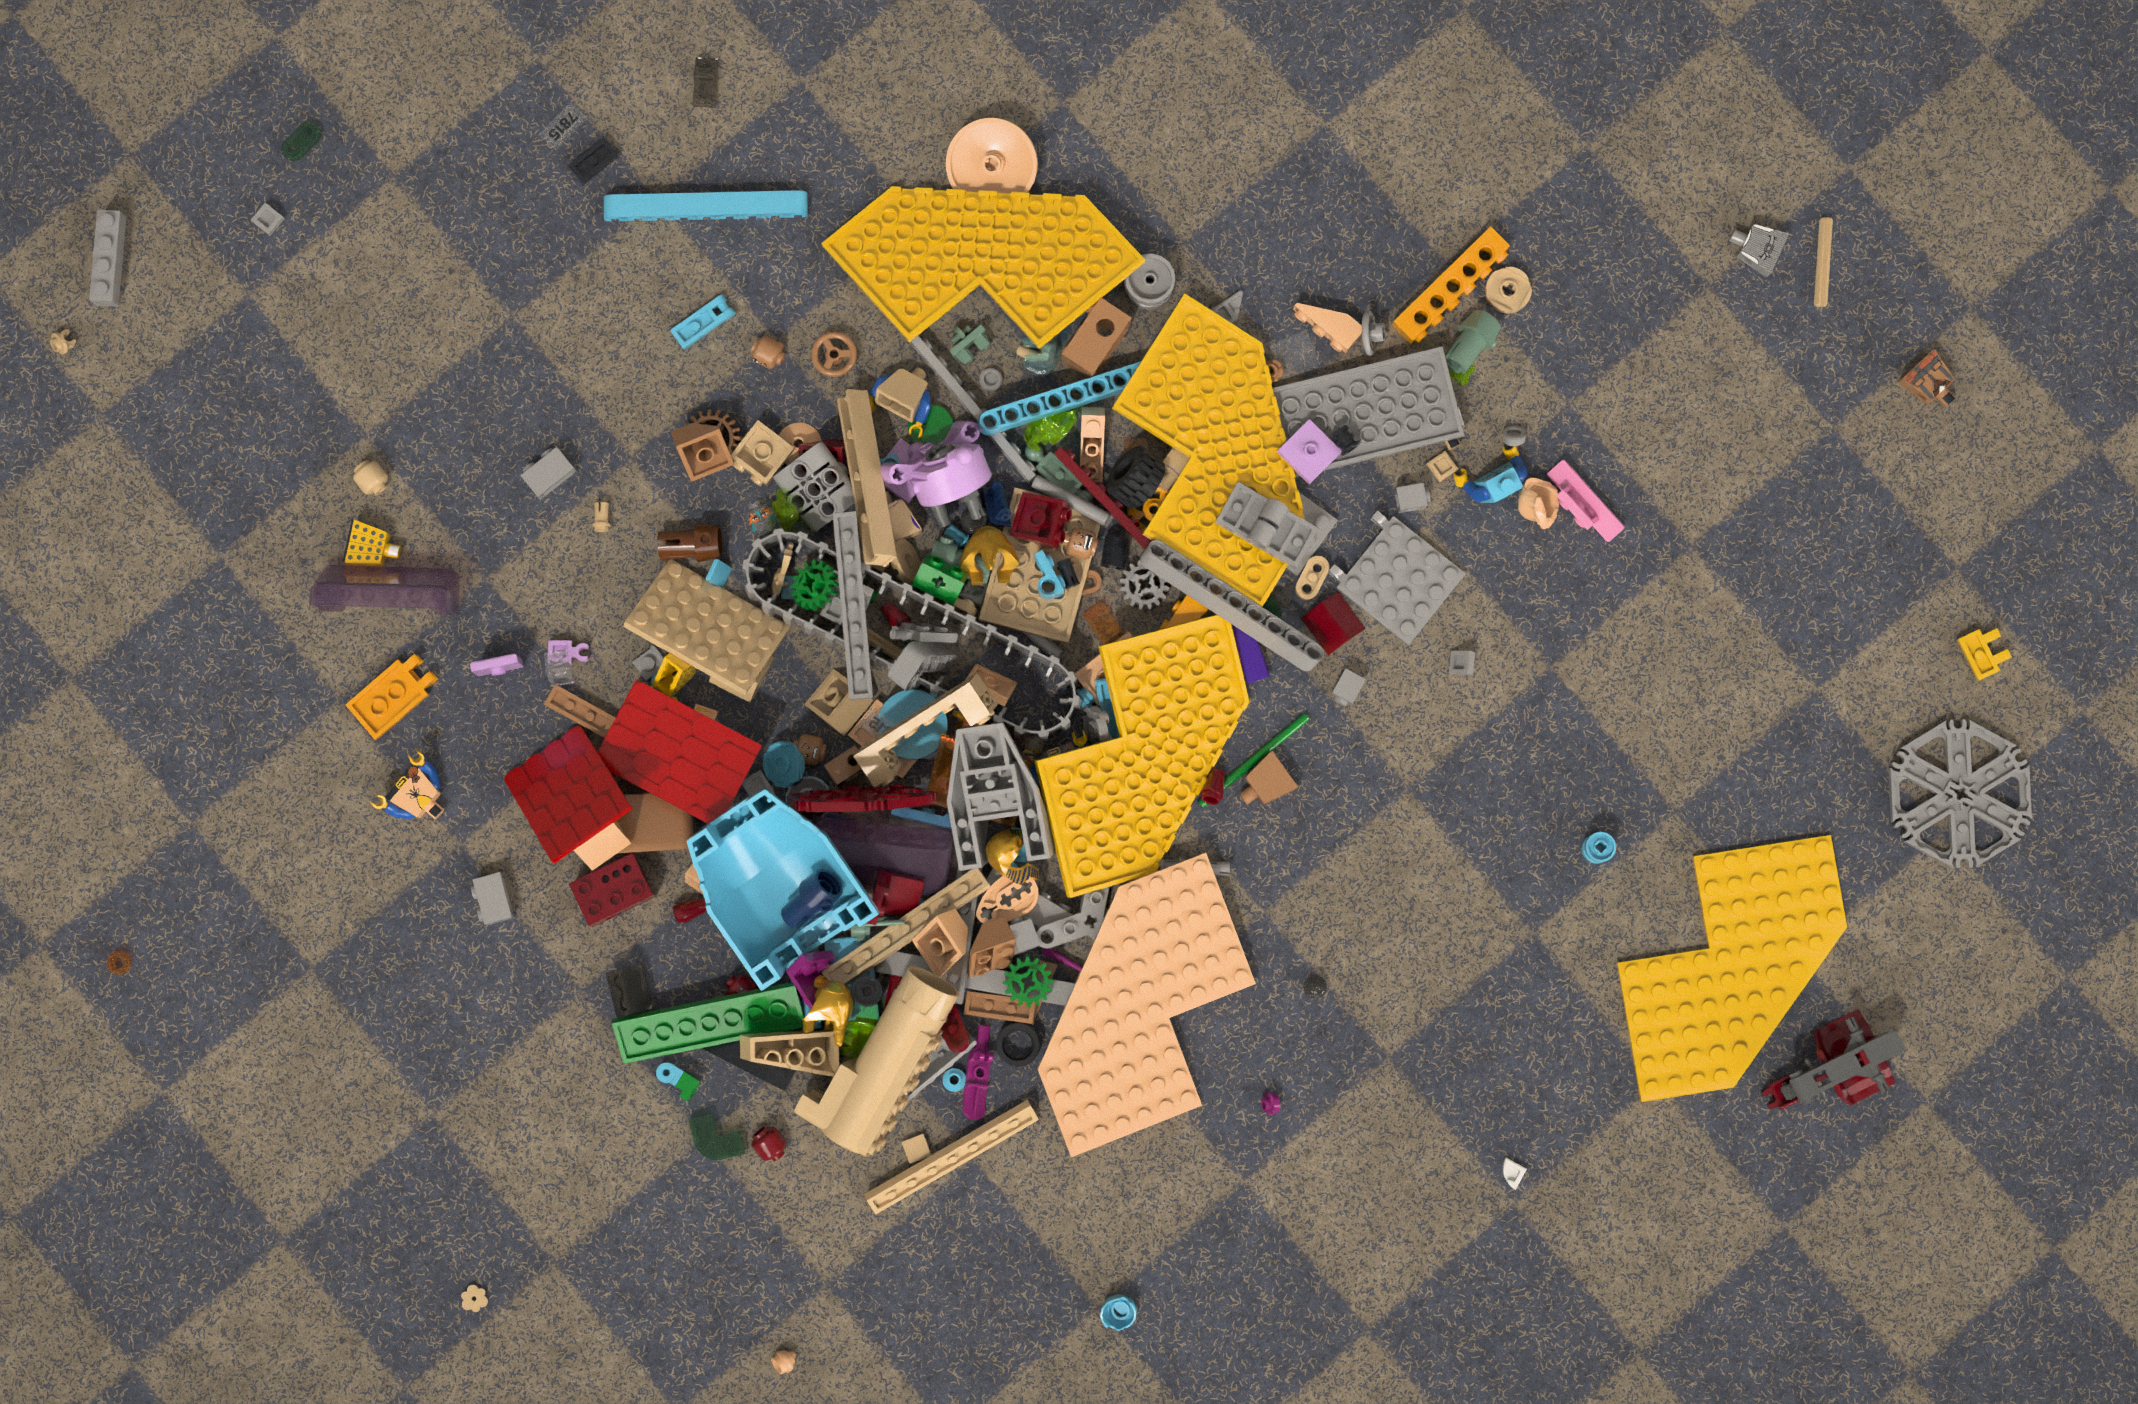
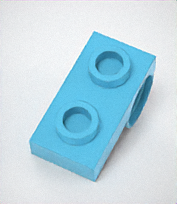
[1034,550,1066,600]

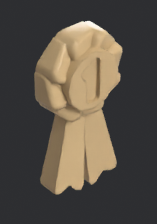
[770,542,793,596]

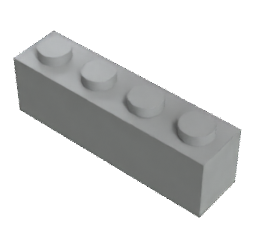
[89,209,127,307]
[983,868,1072,936]

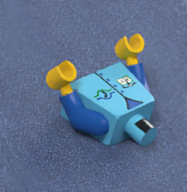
[1453,446,1528,503]

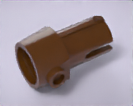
[657,523,723,562]

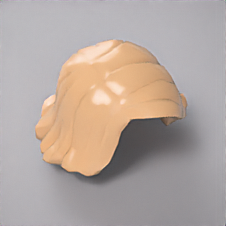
[1518,478,1559,529]

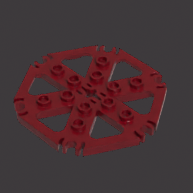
[786,784,937,812]

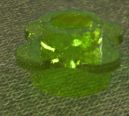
[1449,365,1475,386]

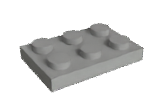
[1286,493,1338,576]

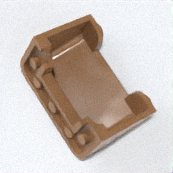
[616,793,696,853]

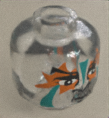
[744,501,778,537]

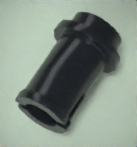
[1057,558,1080,589]

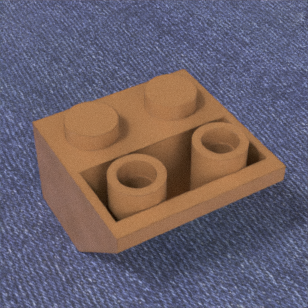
[967,916,1016,978]

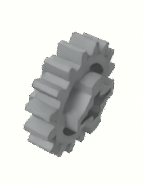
[1120,560,1169,610]

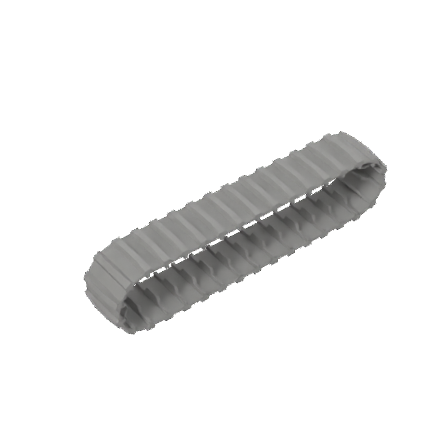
[742,528,1081,743]

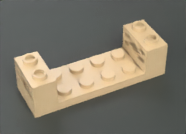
[853,673,998,787]

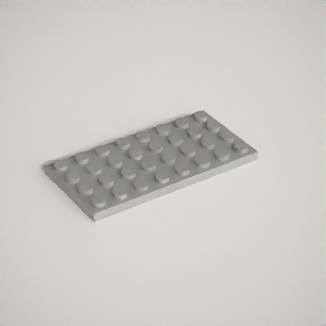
[1272,346,1464,478]

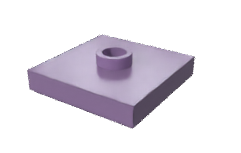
[1277,419,1342,484]
[470,653,524,676]

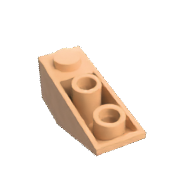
[1293,303,1362,353]
[1080,407,1105,482]

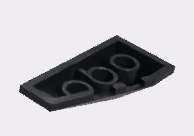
[703,1040,797,1091]

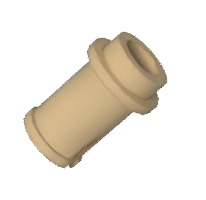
[592,502,611,532]

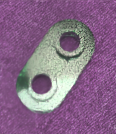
[281,121,322,162]

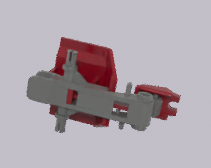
[1761,1009,1904,1110]

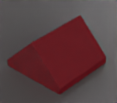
[1301,592,1365,655]

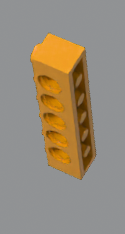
[1392,226,1510,344]

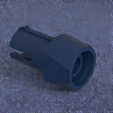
[781,869,843,930]

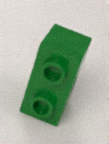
[912,554,969,606]

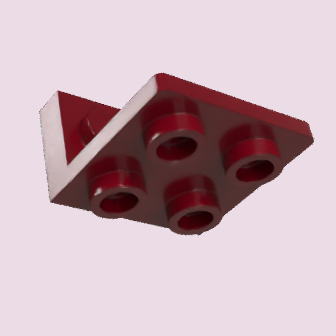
[867,870,924,925]

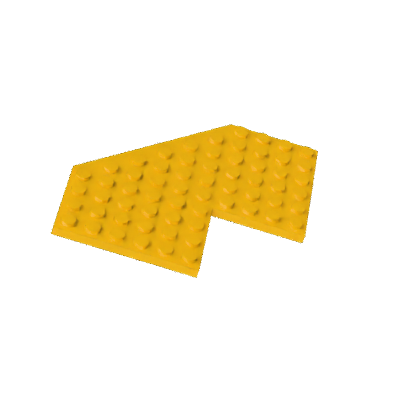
[821,186,1145,349]
[1112,293,1305,607]
[1034,614,1249,898]
[1617,835,1847,1102]

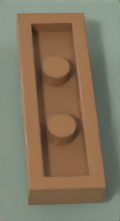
[544,684,616,738]
[964,991,1037,1024]

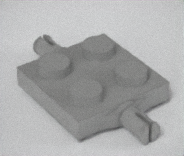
[889,622,958,643]

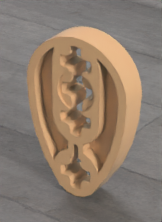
[976,876,1038,923]

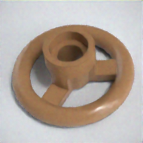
[811,332,857,377]

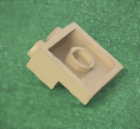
[731,420,795,487]

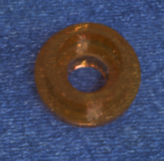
[107,951,131,975]

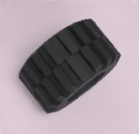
[1106,445,1165,509]

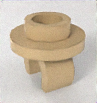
[50,329,77,354]

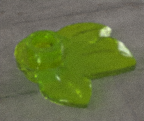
[771,489,799,532]

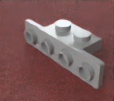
[906,1030,977,1100]

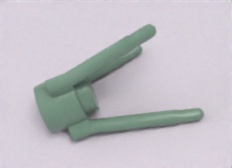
[851,915,905,943]

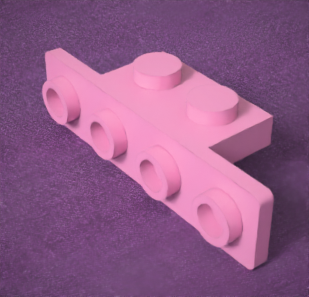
[1547,460,1625,542]

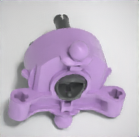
[880,421,992,527]

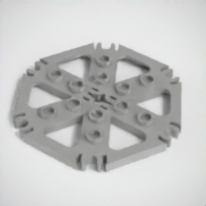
[1888,719,2032,868]

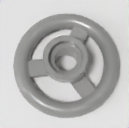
[1362,310,1386,356]

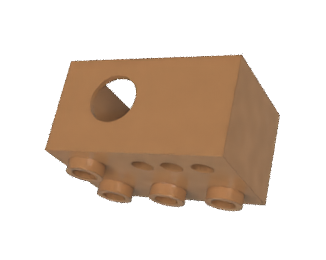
[1060,298,1132,379]

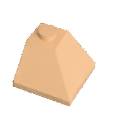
[912,909,968,977]

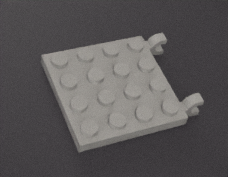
[1328,510,1466,645]

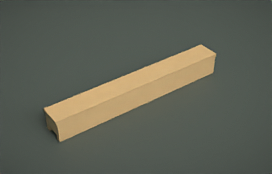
[837,389,897,567]

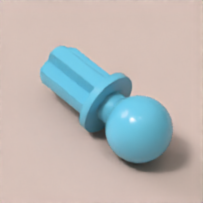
[944,524,978,554]

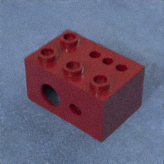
[569,853,656,927]

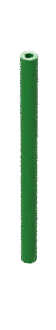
[1197,713,1310,808]

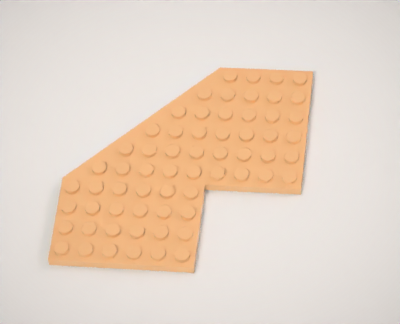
[1037,853,1256,1157]

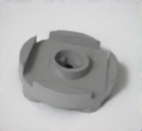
[1082,706,1112,745]

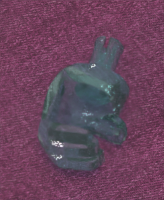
[1022,334,1062,376]

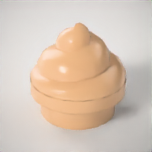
[771,1350,796,1374]

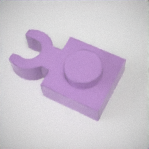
[548,640,589,665]

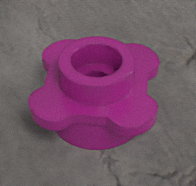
[1261,1092,1280,1116]

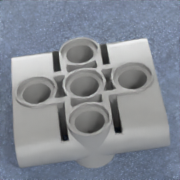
[772,441,855,534]

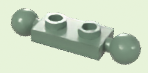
[1025,443,1094,504]

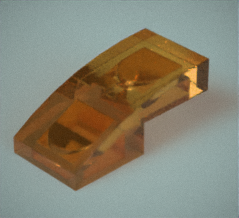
[1082,601,1124,645]

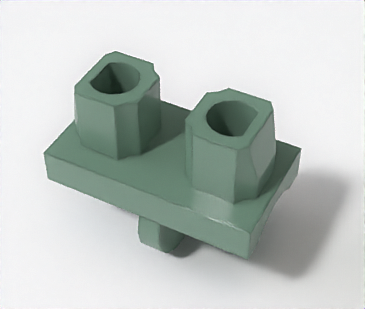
[949,325,991,366]

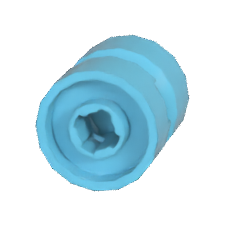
[1581,832,1616,864]

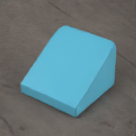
[706,559,732,588]

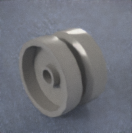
[1124,253,1175,310]

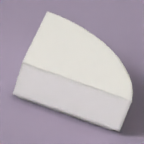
[1503,1157,1527,1190]

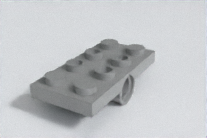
[1215,482,1318,569]

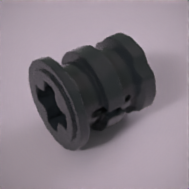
[1330,425,1361,456]

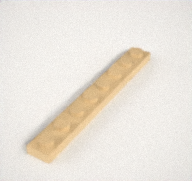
[822,868,991,986]
[864,1100,1039,1214]

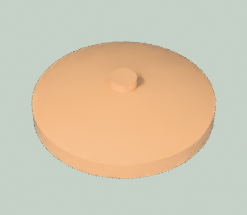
[946,117,1038,194]

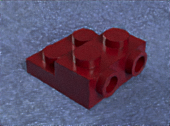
[1009,492,1072,549]

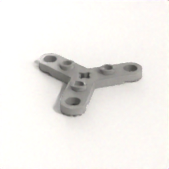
[1036,887,1109,948]

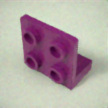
[786,950,836,1009]

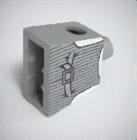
[1729,224,1789,277]

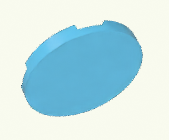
[878,690,947,760]

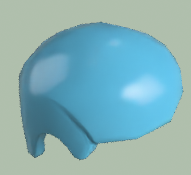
[1100,1294,1137,1331]

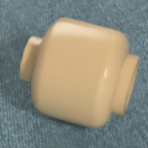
[353,460,388,495]

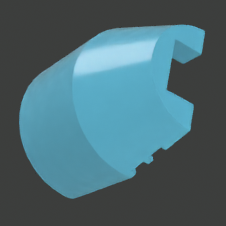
[687,788,880,991]

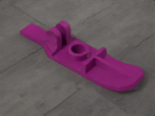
[962,1025,993,1120]

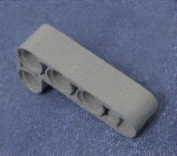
[888,641,957,691]

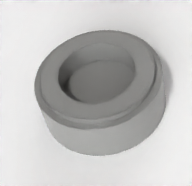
[979,368,1002,392]
[1503,426,1526,446]

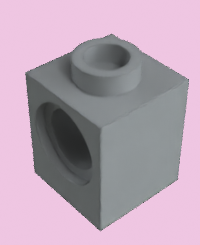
[1394,483,1430,513]
[820,595,843,628]
[1331,668,1366,707]

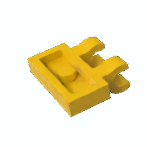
[1957,628,2012,681]

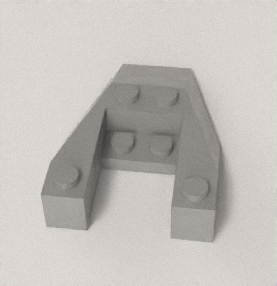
[947,722,1056,871]

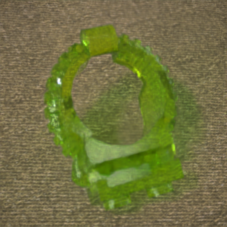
[1023,410,1077,452]

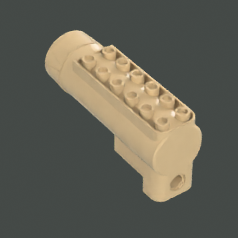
[794,966,959,1157]

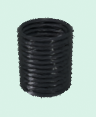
[1100,535,1129,570]

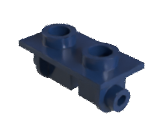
[982,480,1012,527]

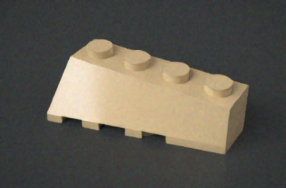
[740,1029,839,1077]

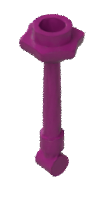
[1043,947,1083,972]

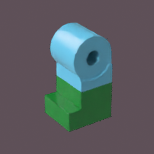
[656,1063,702,1101]

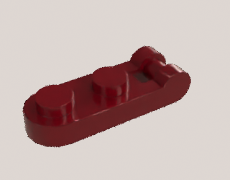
[940,1003,970,1053]

